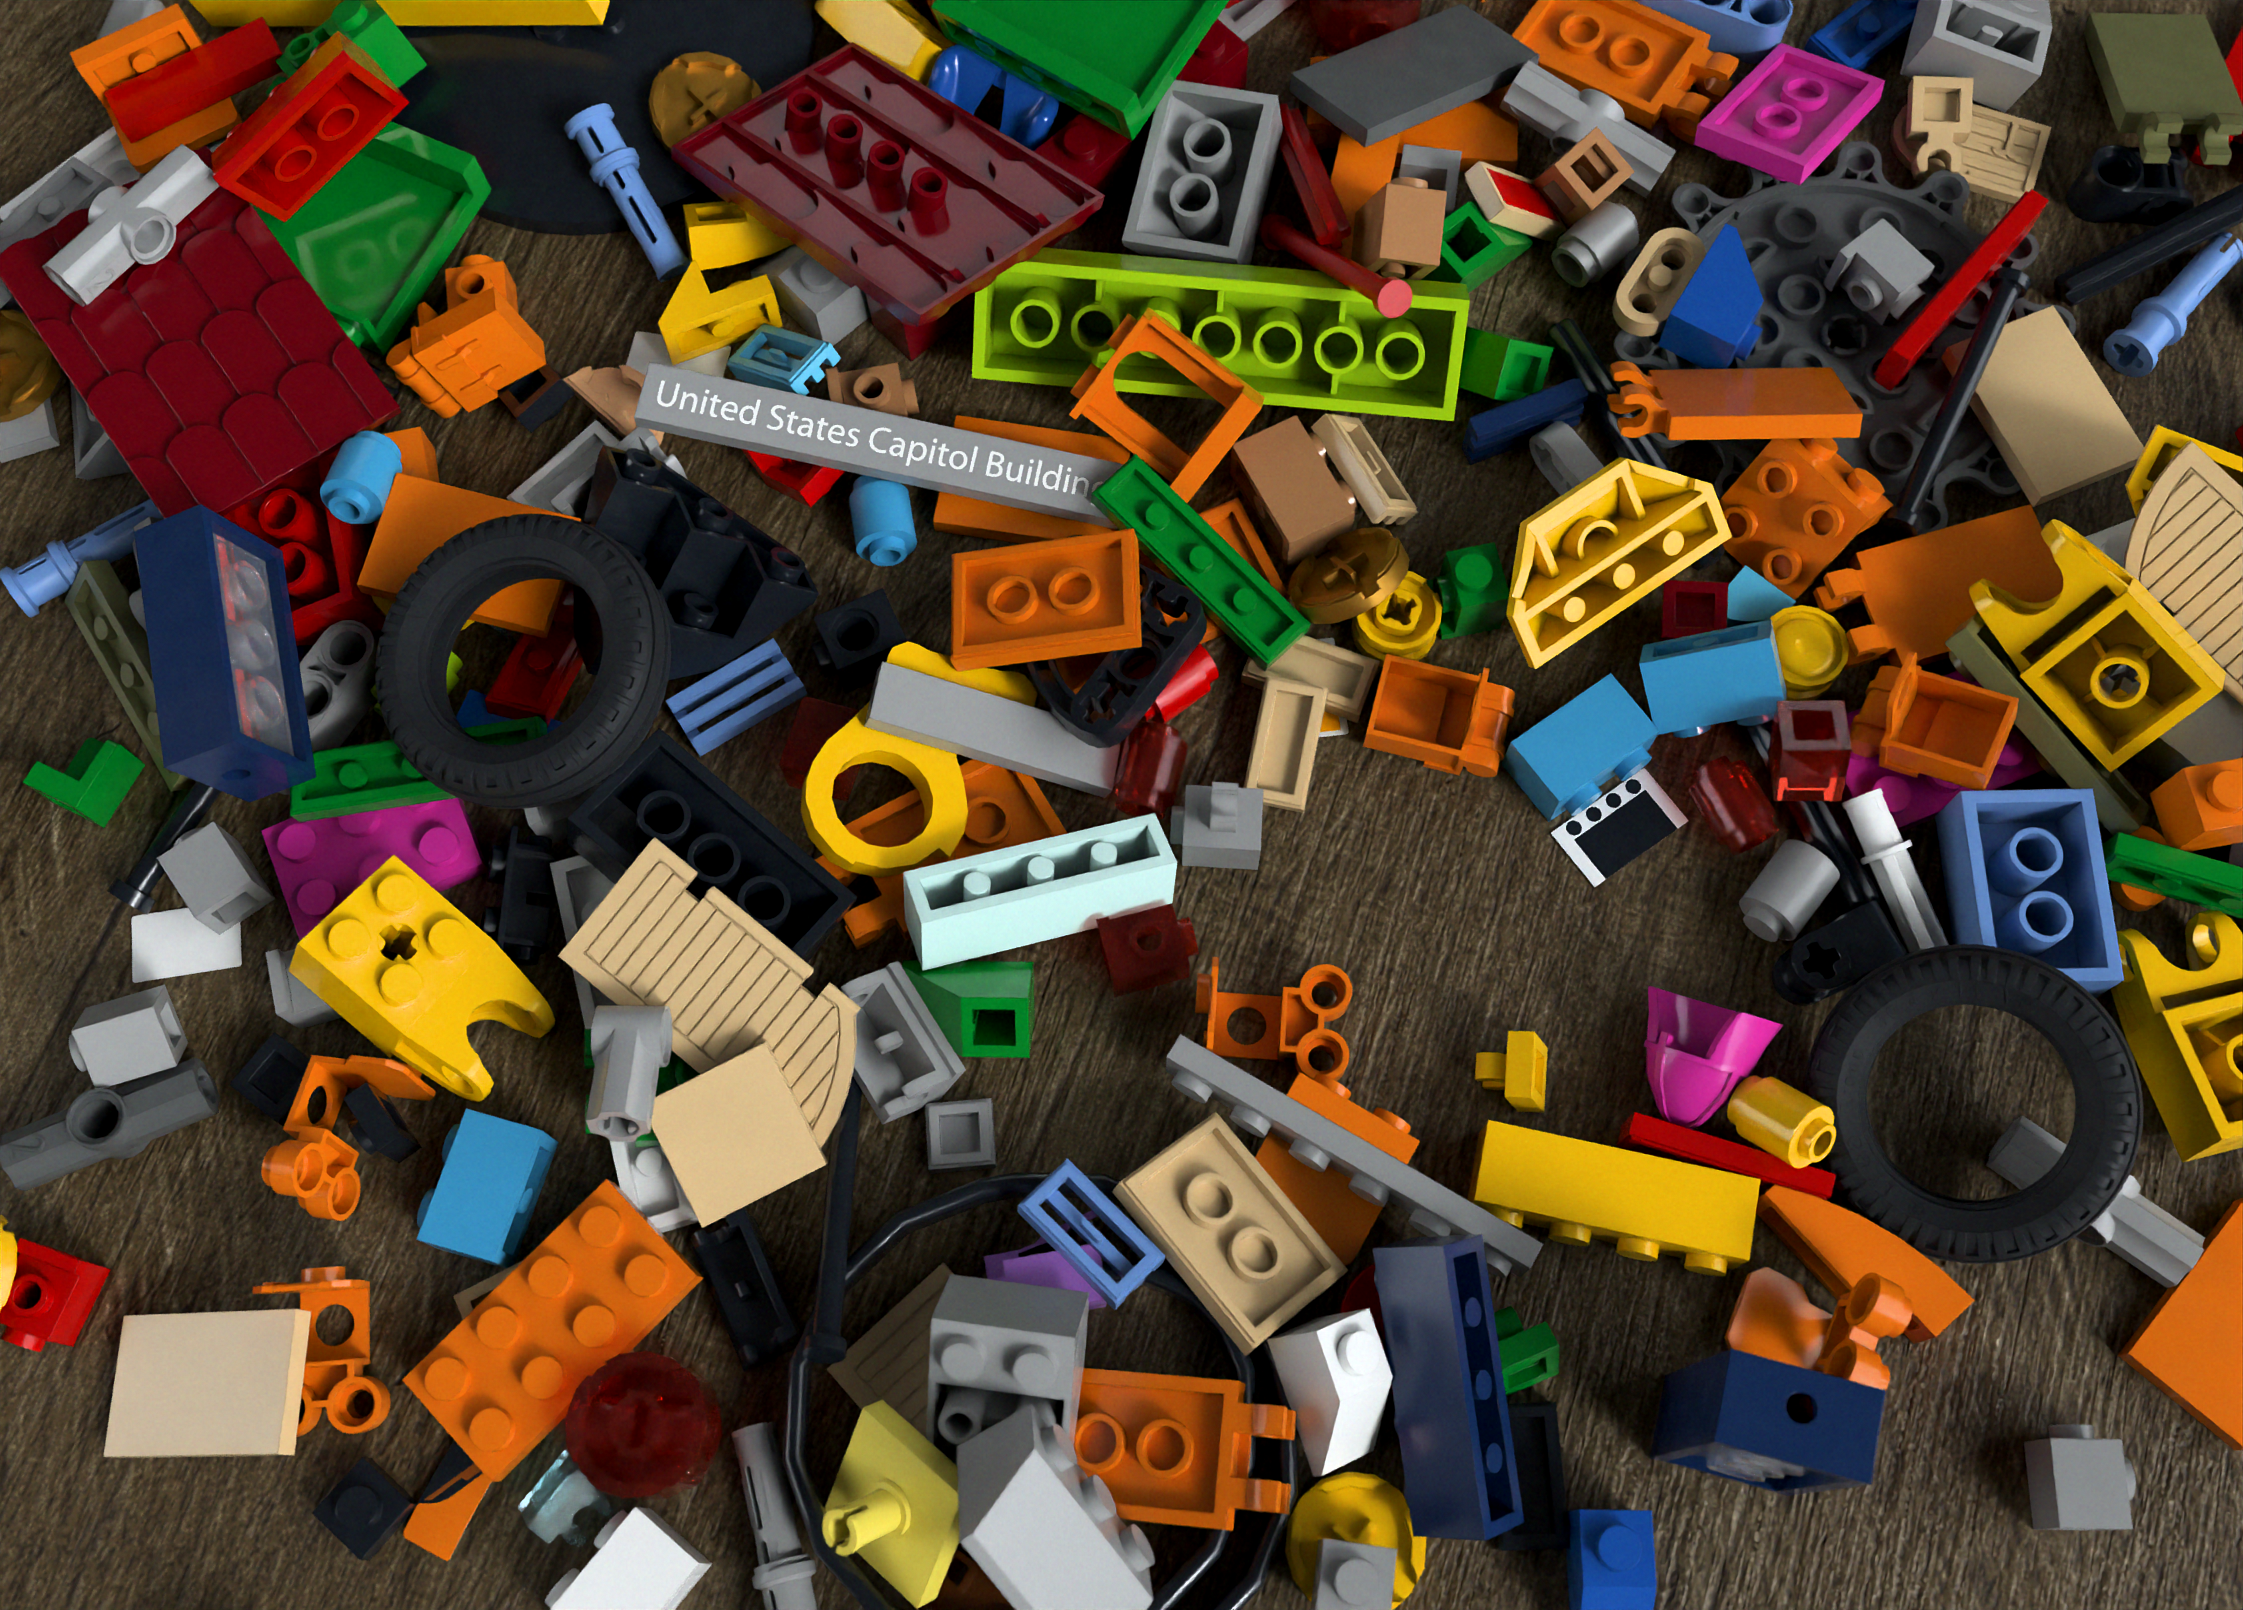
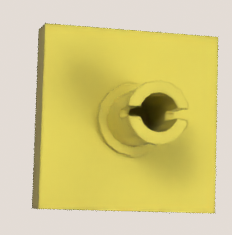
[822,1399,959,1609]

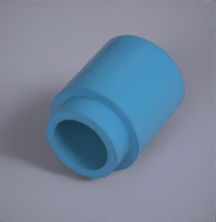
[320,431,403,524]
[849,475,917,566]

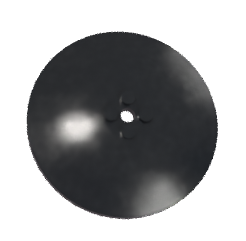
[391,0,815,236]

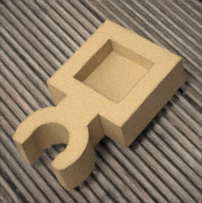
[1905,76,1973,180]

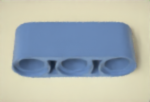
[1634,0,1793,64]

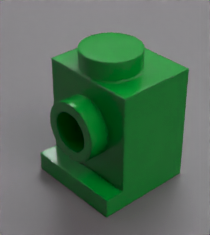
[1426,542,1509,640]

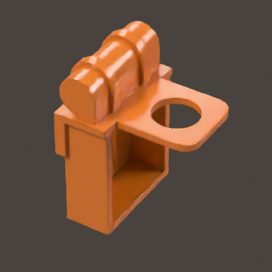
[386,286,546,419]
[1846,651,2019,791]
[1363,654,1515,777]

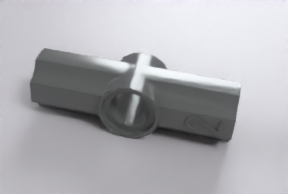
[0,1058,221,1191]

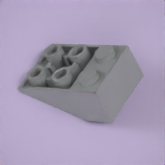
[1900,0,2052,113]
[926,1274,1089,1466]

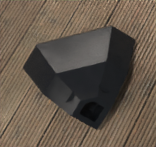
[573,445,819,680]

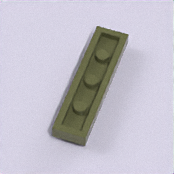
[64,560,196,791]
[1945,612,2150,836]

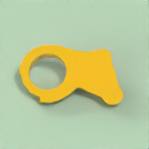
[801,641,1037,878]

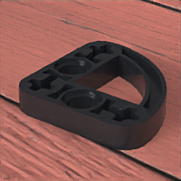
[1027,535,1207,748]

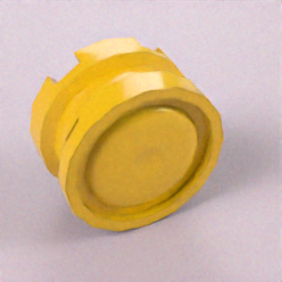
[1351,571,1442,667]
[1770,605,1849,705]

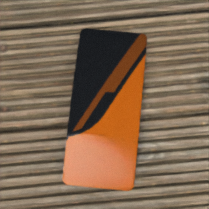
[403,1440,491,1561]

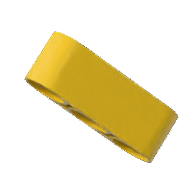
[814,0,954,86]

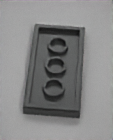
[1289,3,1540,147]

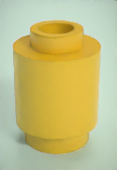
[1727,1075,1836,1168]

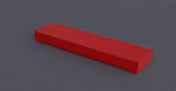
[1874,189,2049,392]

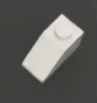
[1267,1308,1393,1477]

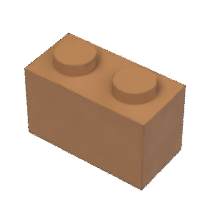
[1351,177,1447,280]
[1230,415,1358,570]

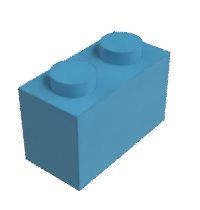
[1639,619,1787,738]
[1502,673,1660,822]
[416,1108,559,1269]

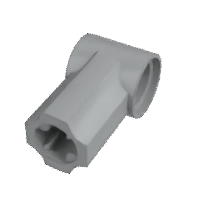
[586,1005,672,1142]

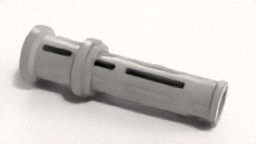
[731,1422,818,1610]

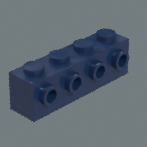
[1373,1234,1524,1541]

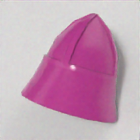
[1644,986,1783,1129]

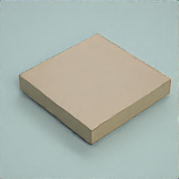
[651,1041,828,1228]

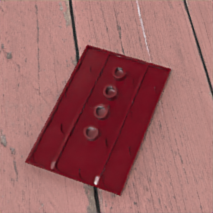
[671,42,1105,328]
[0,145,401,519]

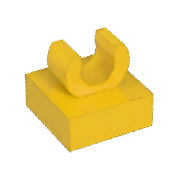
[1475,1031,1548,1113]

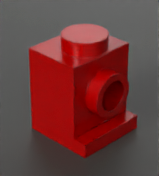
[0,1238,111,1352]

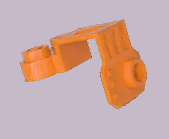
[1195,957,1352,1081]
[262,1055,436,1221]
[253,1266,391,1437]
[1725,1267,1913,1390]

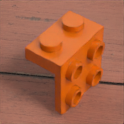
[70,3,242,174]
[1719,438,1894,600]
[1255,1072,1420,1267]

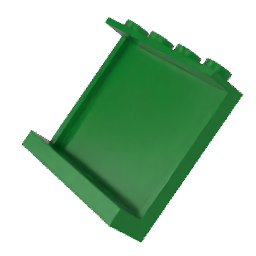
[931,0,1229,141]
[250,75,491,356]

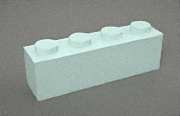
[903,813,1177,971]

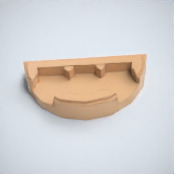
[564,365,664,446]

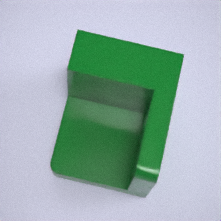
[1458,326,1553,402]
[23,737,146,828]

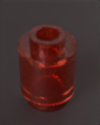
[1113,721,1189,820]
[1688,756,1779,855]

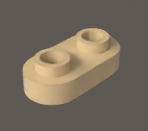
[1612,227,1706,337]

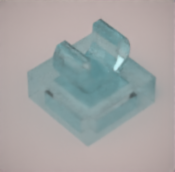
[518,1450,612,1547]

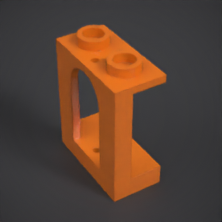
[1069,307,1265,503]

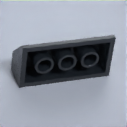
[567,728,857,963]

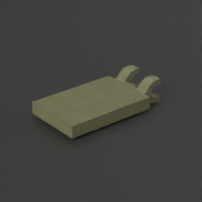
[2083,13,2243,165]

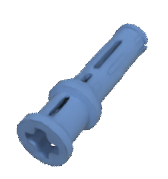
[564,103,691,282]
[2103,232,2243,378]
[0,498,164,618]

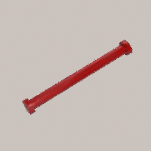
[1258,213,1412,318]

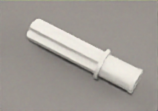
[1841,788,1949,954]

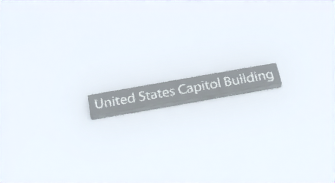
[634,362,1124,529]

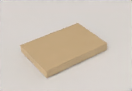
[1941,306,2144,507]
[1112,1112,1348,1356]
[103,1309,311,1458]

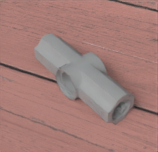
[1499,60,1676,198]
[42,144,220,307]
[1986,1115,2205,1288]

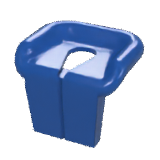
[926,44,1061,151]

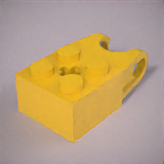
[1969,519,2226,773]
[288,855,555,1102]
[2111,909,2243,1163]

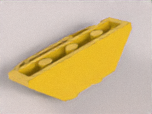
[1506,457,1732,669]

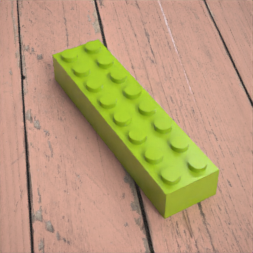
[972,247,1470,421]

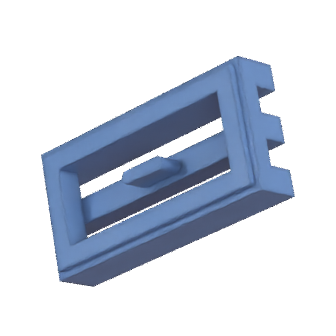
[665,638,807,757]
[1017,1158,1166,1310]

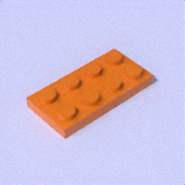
[402,1179,703,1482]

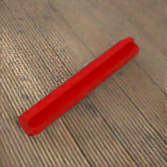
[1279,103,1351,250]

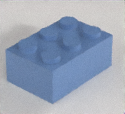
[1935,789,2124,998]

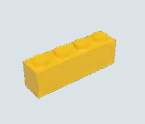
[1467,1120,1760,1276]

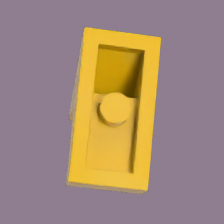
[658,260,783,365]

